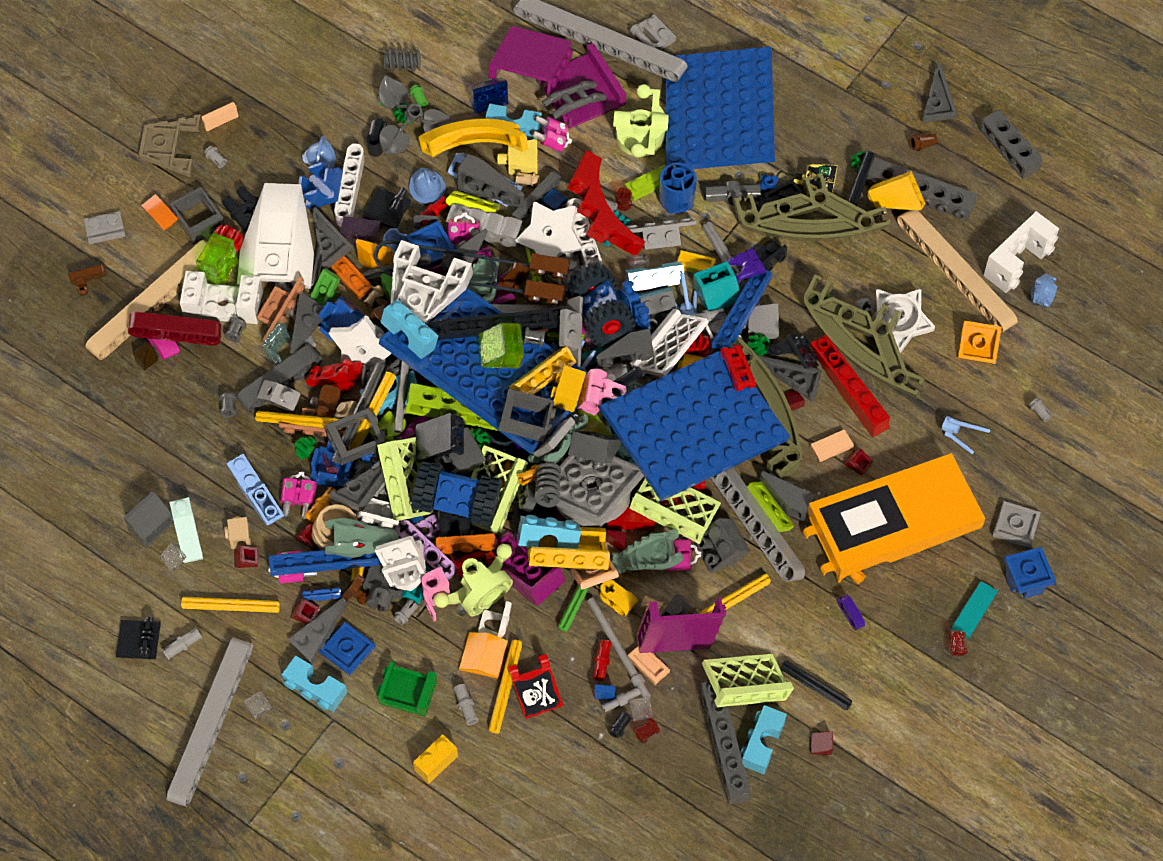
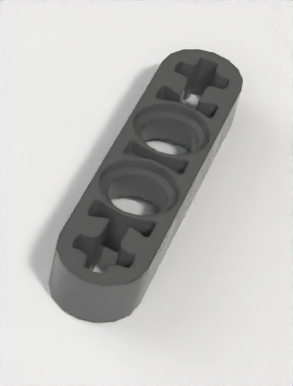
[511,171,562,224]
[518,456,536,512]

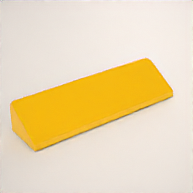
[509,346,577,395]

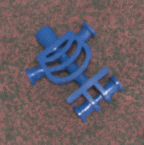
[617,280,651,334]

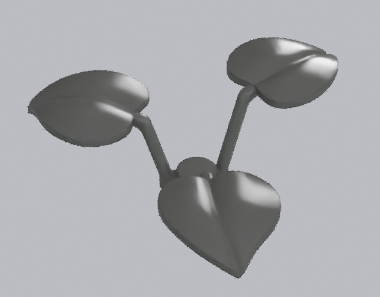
[378,75,454,155]

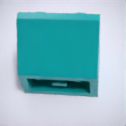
[693,261,740,311]

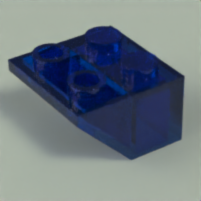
[467,77,508,113]

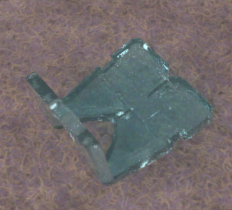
[263,323,290,365]

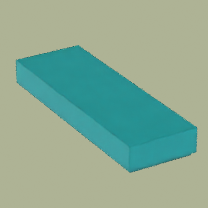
[951,581,998,639]

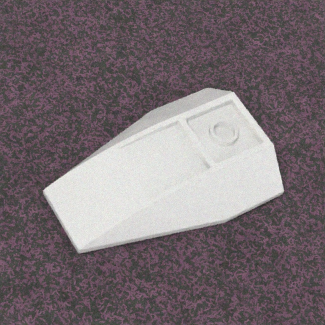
[237,183,314,289]

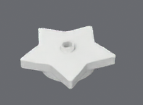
[515,202,583,257]
[871,289,935,354]
[329,315,392,374]

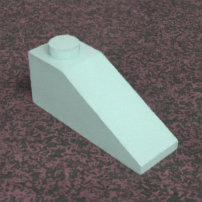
[170,497,203,563]

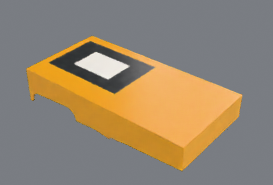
[803,453,985,583]

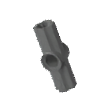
[705,181,761,205]

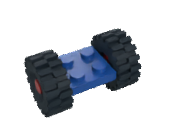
[567,263,635,348]
[411,461,502,527]

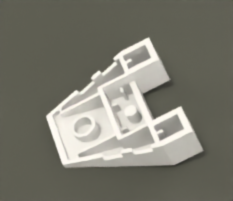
[391,240,473,324]

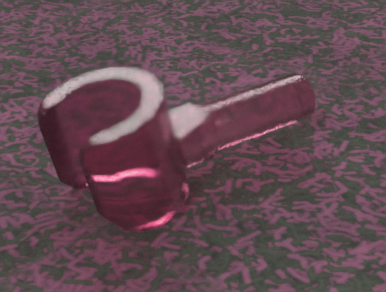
[322,455,338,476]

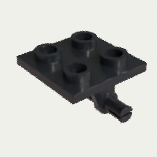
[363,187,411,228]
[767,333,819,369]

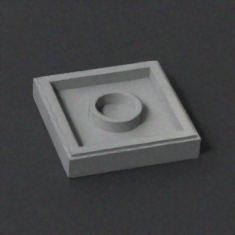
[533,417,576,458]
[993,500,1041,548]

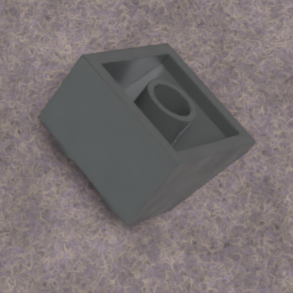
[568,431,622,466]

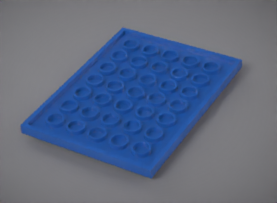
[666,47,775,169]
[600,351,790,501]

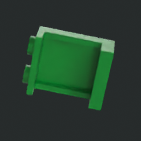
[376,661,438,717]

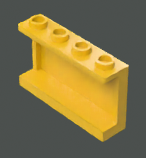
[526,527,610,570]

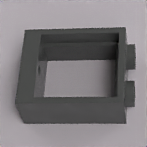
[169,187,225,244]
[498,389,556,442]
[325,408,386,465]

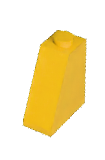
[868,171,926,210]

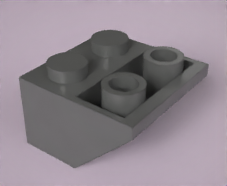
[638,286,676,333]
[434,428,486,476]
[124,491,174,548]
[693,518,750,573]

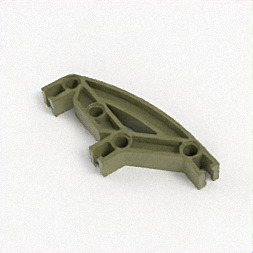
[733,173,891,241]
[804,274,926,399]
[734,336,802,480]

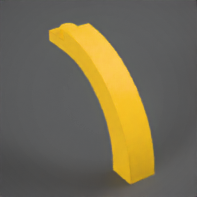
[418,119,528,157]

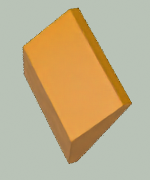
[356,239,394,270]
[958,321,1002,364]
[459,632,508,679]

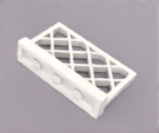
[630,308,709,377]

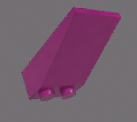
[482,530,566,606]

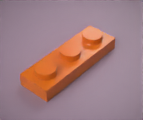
[330,255,373,300]
[436,534,498,554]

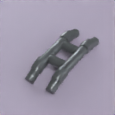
[542,81,606,119]

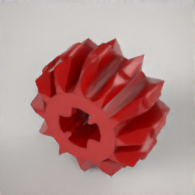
[211,225,244,254]
[681,333,712,357]

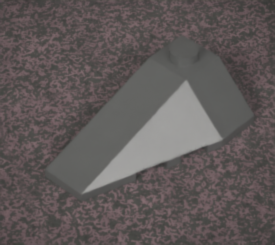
[458,154,525,208]

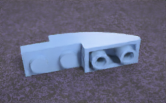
[227,454,284,526]

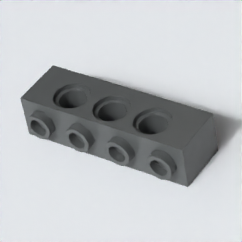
[979,110,1043,180]

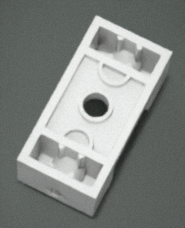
[983,211,1059,293]
[180,271,263,324]

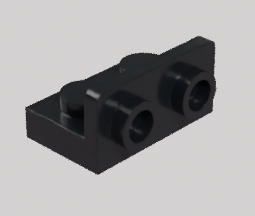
[755,238,788,271]

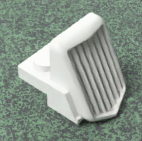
[375,535,426,591]

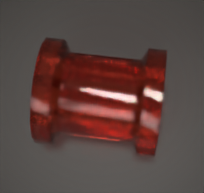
[616,188,632,211]
[948,631,968,656]
[633,717,660,744]

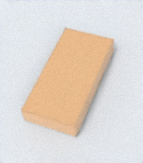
[201,102,238,132]
[810,430,854,462]
[628,646,670,685]

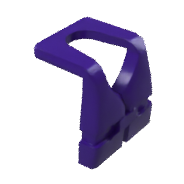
[728,248,766,286]

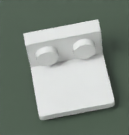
[355,498,399,529]

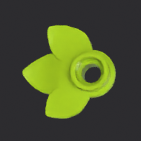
[369,411,406,443]

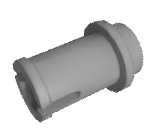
[205,146,227,168]
[1029,398,1053,422]
[394,599,418,625]

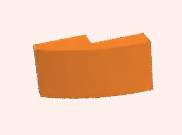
[141,194,178,230]

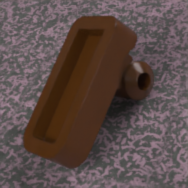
[499,263,530,292]
[68,265,107,296]
[314,385,341,418]
[341,574,368,605]

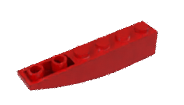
[810,335,890,437]

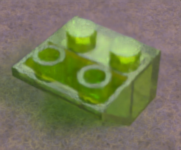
[196,232,238,285]
[478,323,524,368]

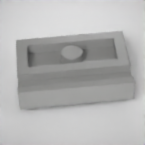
[84,211,126,245]

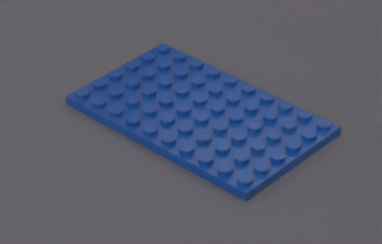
[378,288,587,454]

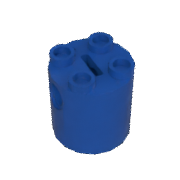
[659,162,697,214]

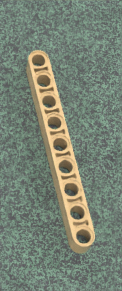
[897,210,1018,333]
[86,240,219,360]

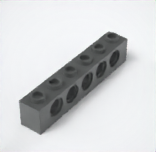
[866,158,978,221]
[700,681,751,805]

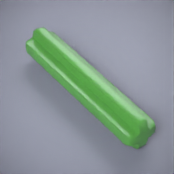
[558,585,589,632]

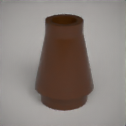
[909,134,938,151]

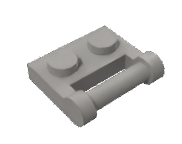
[630,14,676,50]

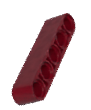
[128,312,222,346]

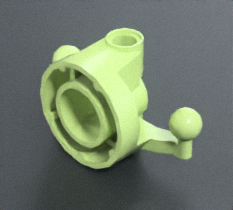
[613,84,669,158]
[433,544,513,617]

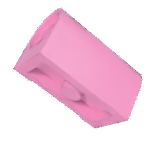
[577,369,627,415]
[422,567,450,622]

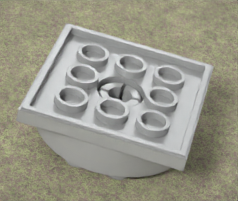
[556,455,644,526]

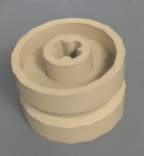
[312,504,358,550]

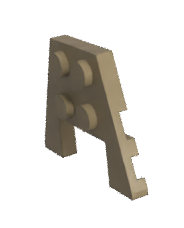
[139,115,201,177]

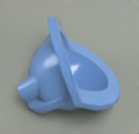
[302,136,336,169]
[409,168,446,204]

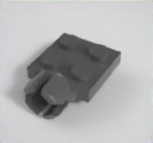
[363,565,403,612]

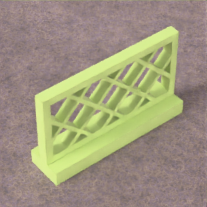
[377,437,435,521]
[471,445,529,536]
[629,478,721,544]
[702,654,794,707]

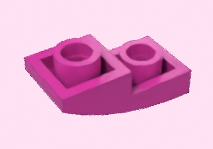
[148,338,181,360]

